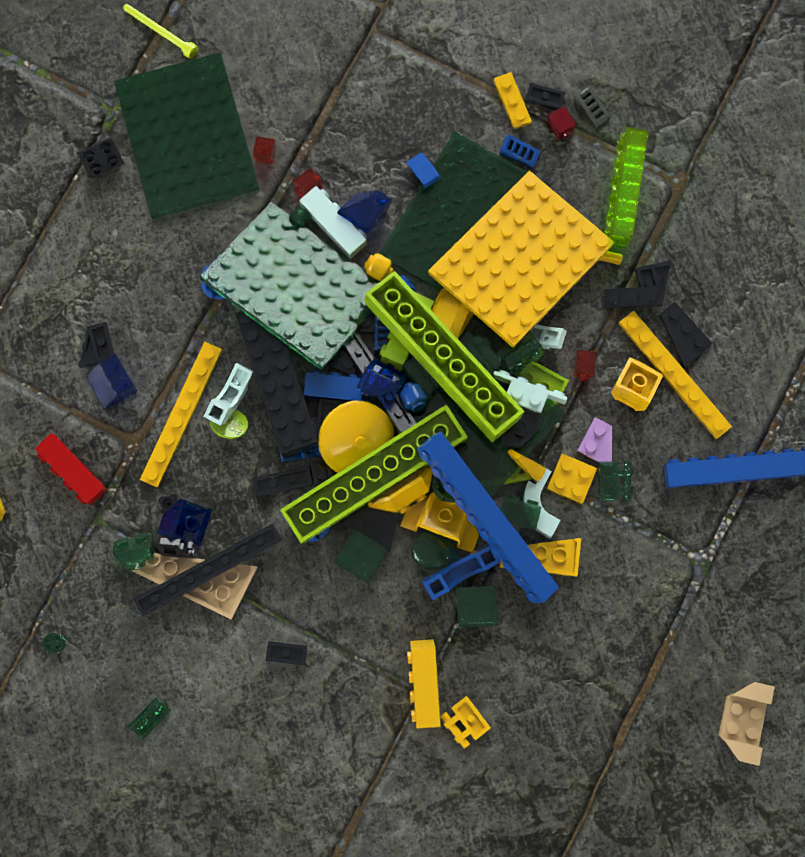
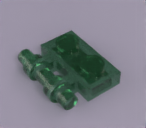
[598,461,633,501]

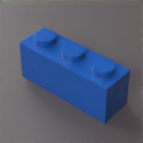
[304,370,364,401]

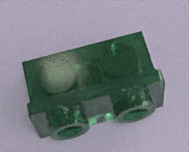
[501,495,542,530]

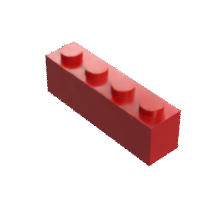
[34,433,108,505]

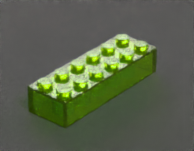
[603,127,649,249]

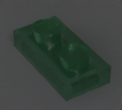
[128,697,171,739]

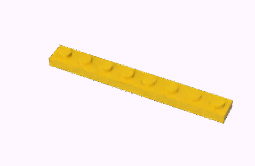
[618,311,732,439]
[140,341,223,488]

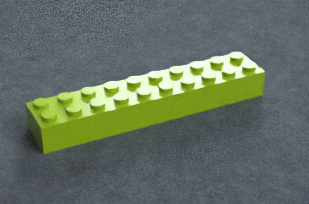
[364,271,525,443]
[280,404,468,544]

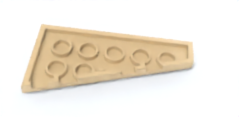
[127,551,258,620]

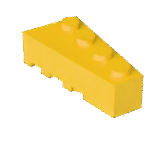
[407,639,440,728]

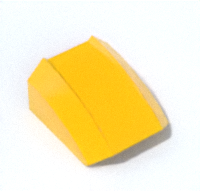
[431,288,474,339]
[611,357,663,411]

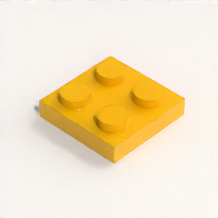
[547,454,597,504]

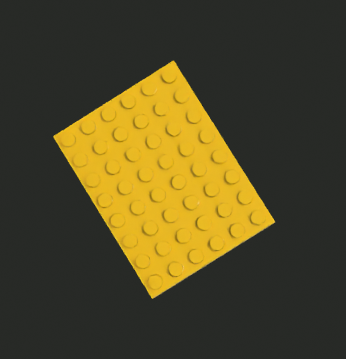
[428,171,614,348]

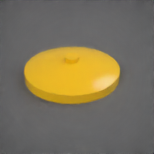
[318,400,394,473]

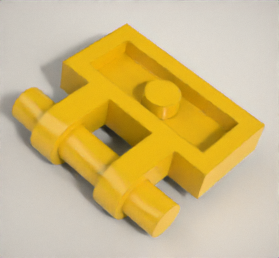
[440,696,491,748]

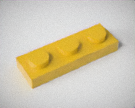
[494,72,532,130]

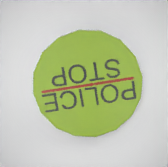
[210,410,248,439]

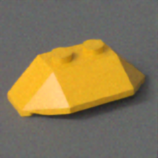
[367,465,433,514]

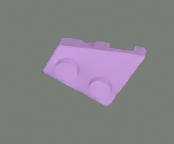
[577,417,612,469]

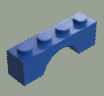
[421,543,501,600]

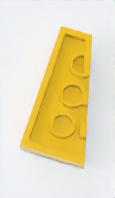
[499,538,581,577]

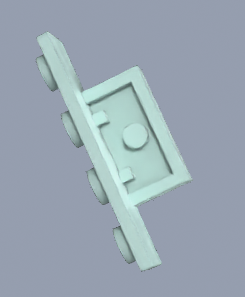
[493,370,568,413]

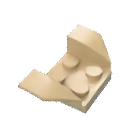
[719,682,775,766]

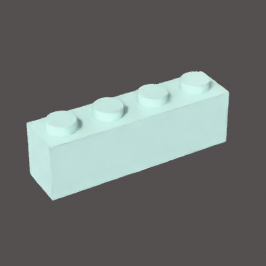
[299,186,367,259]

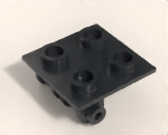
[77,137,124,179]

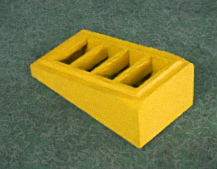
[508,449,546,482]

